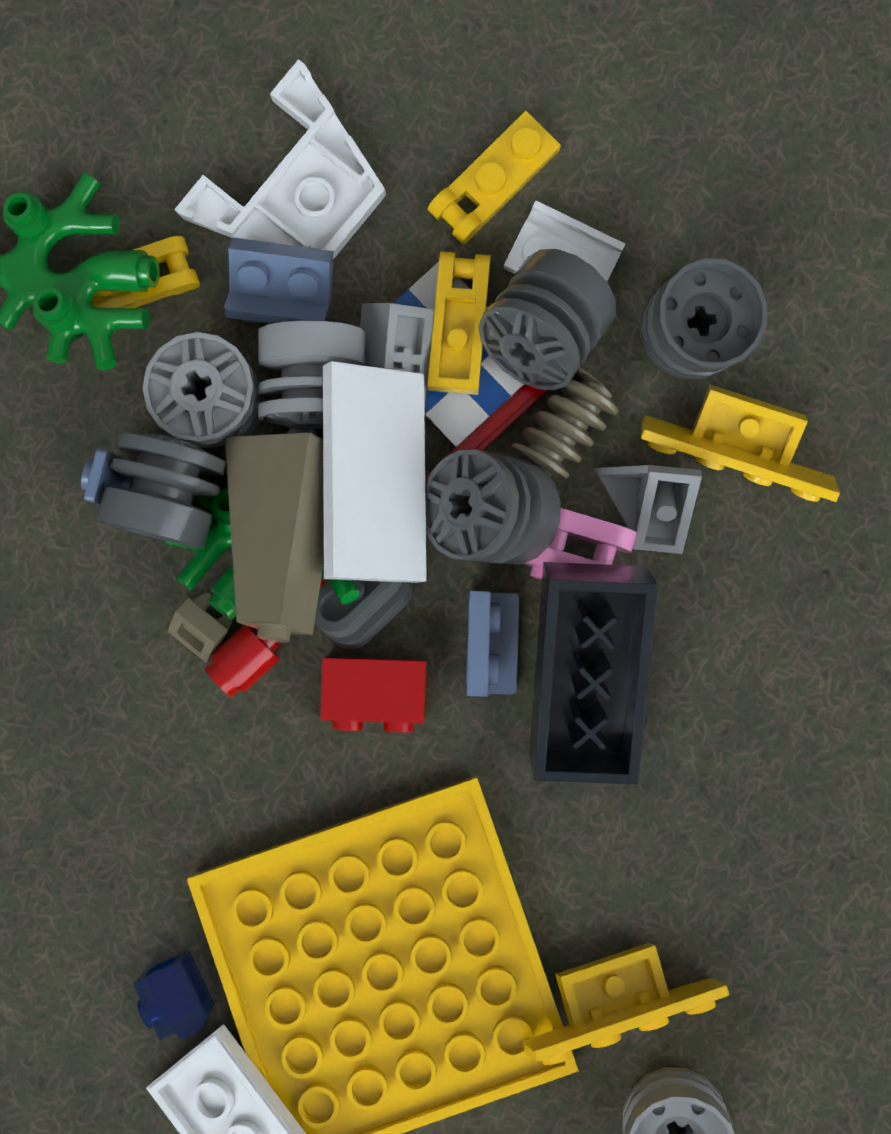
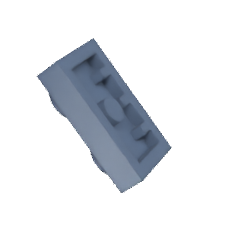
[224,237,334,324]
[466,591,519,697]

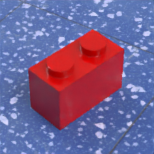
[320,657,427,733]

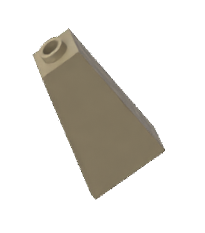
[226,433,324,643]

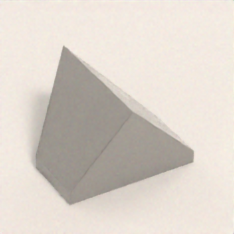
[594,465,702,554]

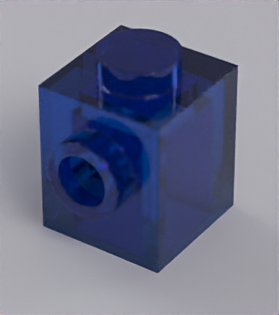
[133,950,215,1041]

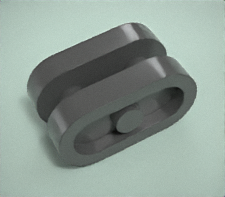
[315,580,413,650]

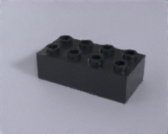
[529,562,658,785]

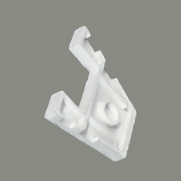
[174,59,386,259]

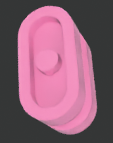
[524,508,637,580]

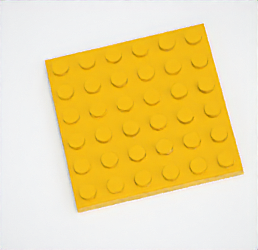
[187,775,579,1134]

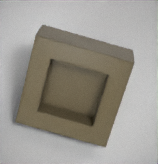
[168,593,234,663]

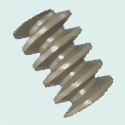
[511,368,619,479]

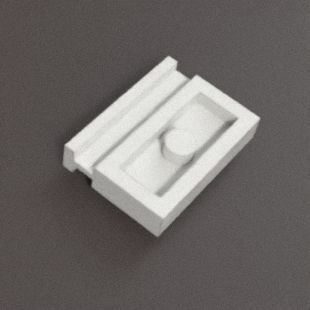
[503,201,625,281]

